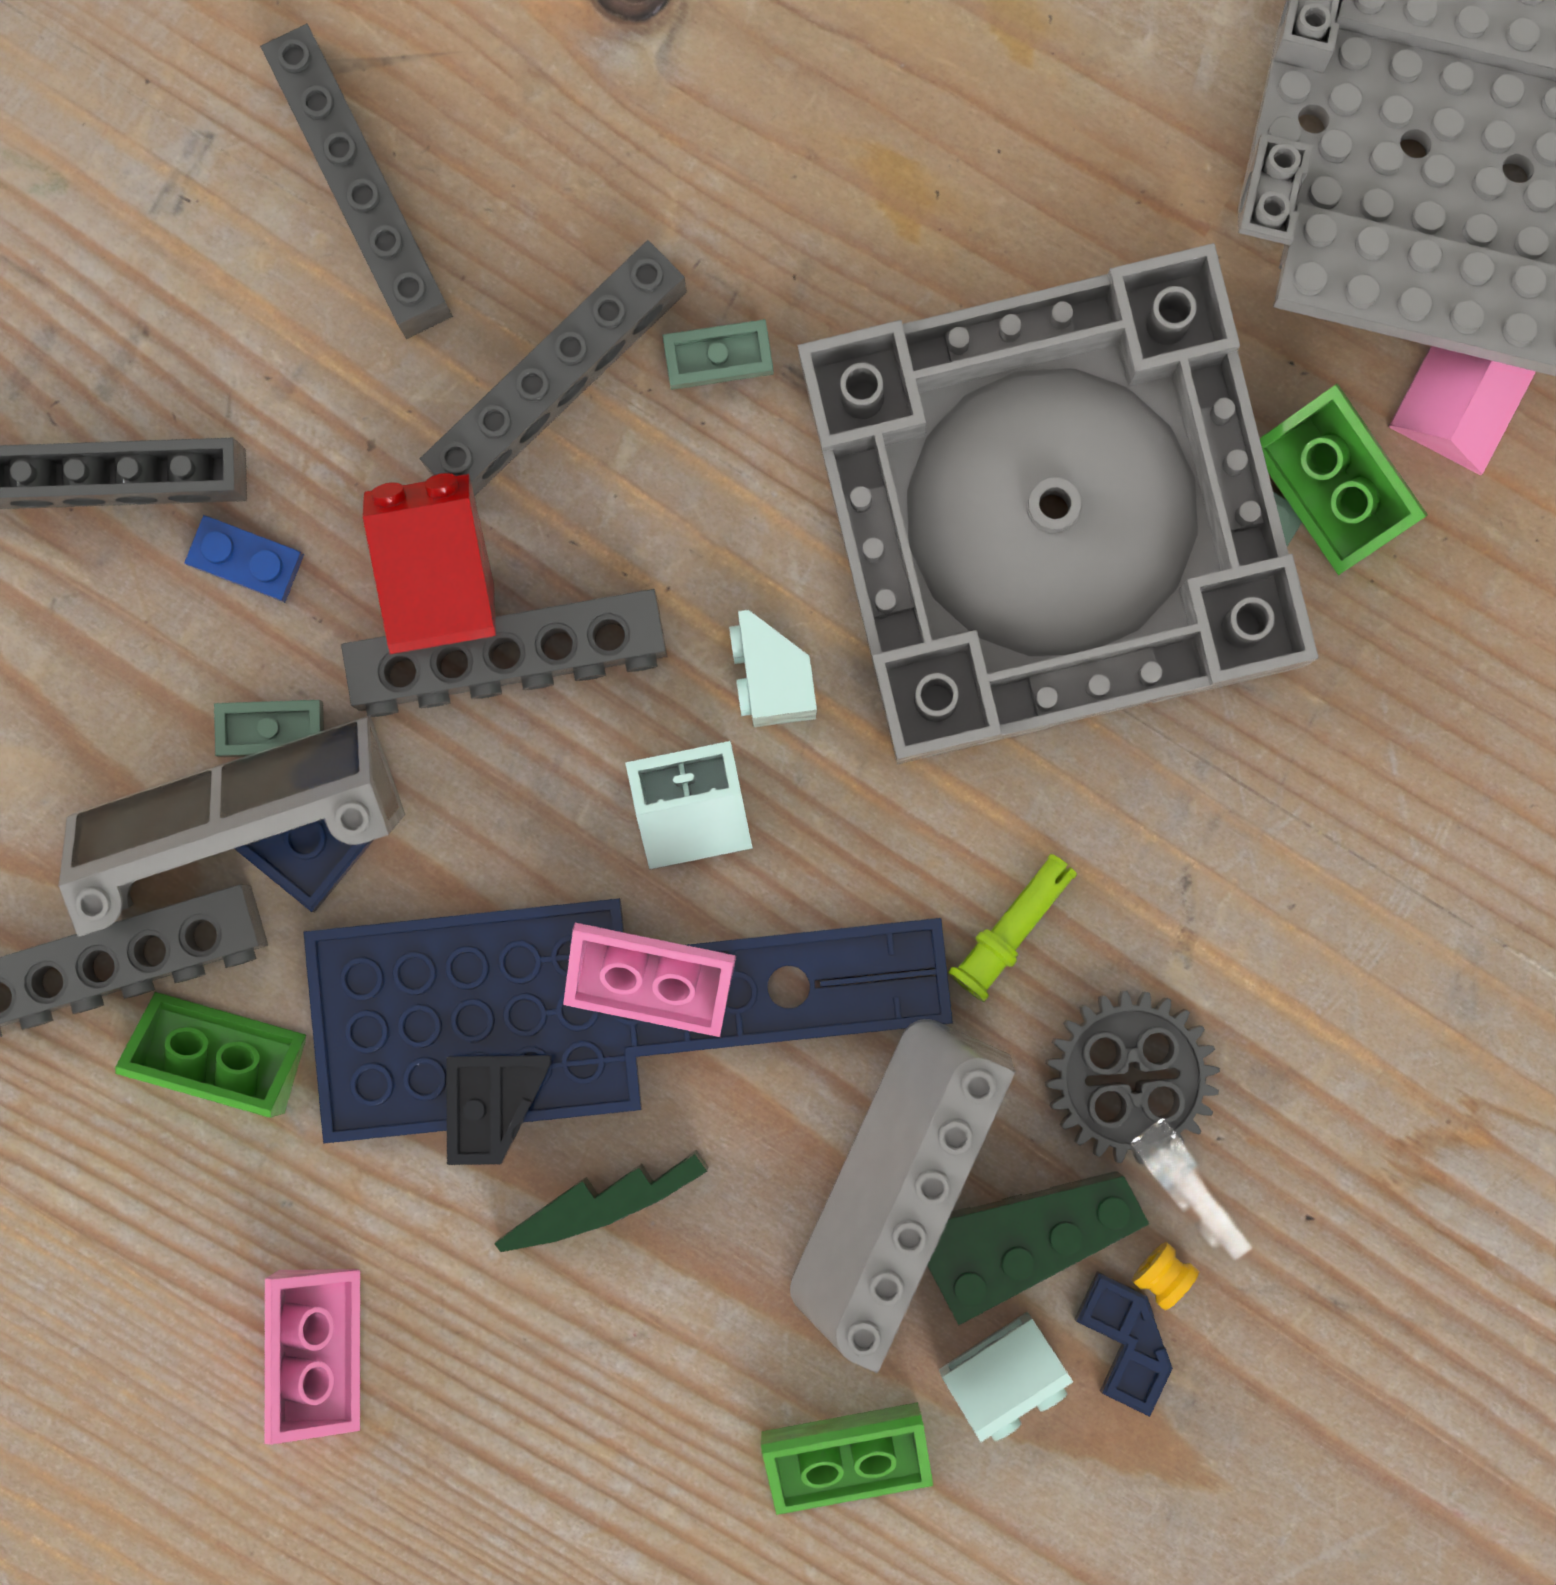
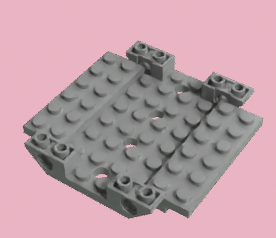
[1238,0,1556,376]

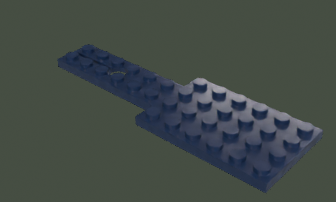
[303,898,953,1144]

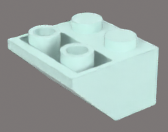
[729,610,817,727]
[625,741,753,870]
[939,1312,1073,1442]

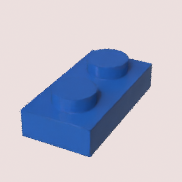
[184,515,304,603]

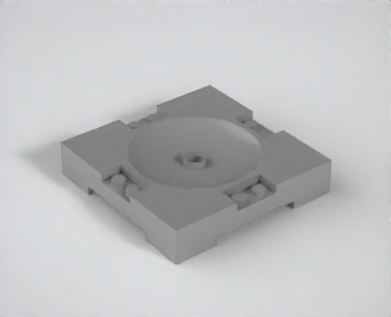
[797,243,1319,765]

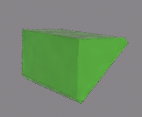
[1260,384,1428,575]
[115,992,306,1118]
[761,1402,933,1515]

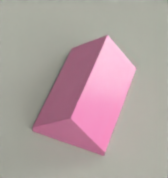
[1389,346,1536,475]
[563,923,736,1037]
[265,1269,360,1445]

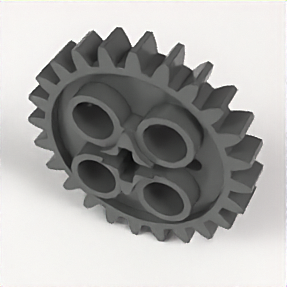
[1045,991,1220,1164]

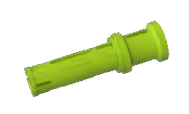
[947,854,1077,1002]

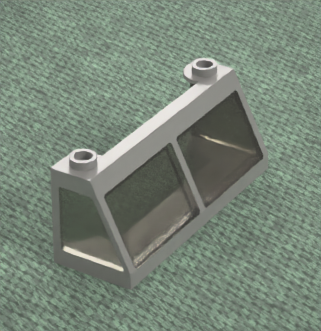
[59,715,405,937]

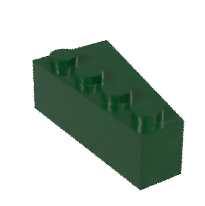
[927,1171,1149,1325]

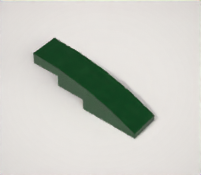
[494,1150,709,1252]

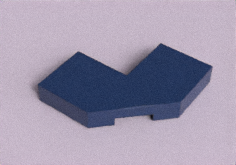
[1075,1271,1173,1417]

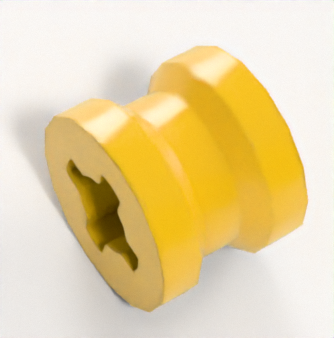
[1132,1242,1200,1311]

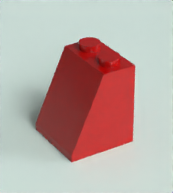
[362,473,496,654]

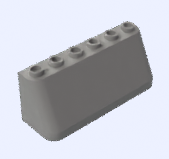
[790,1019,1015,1374]

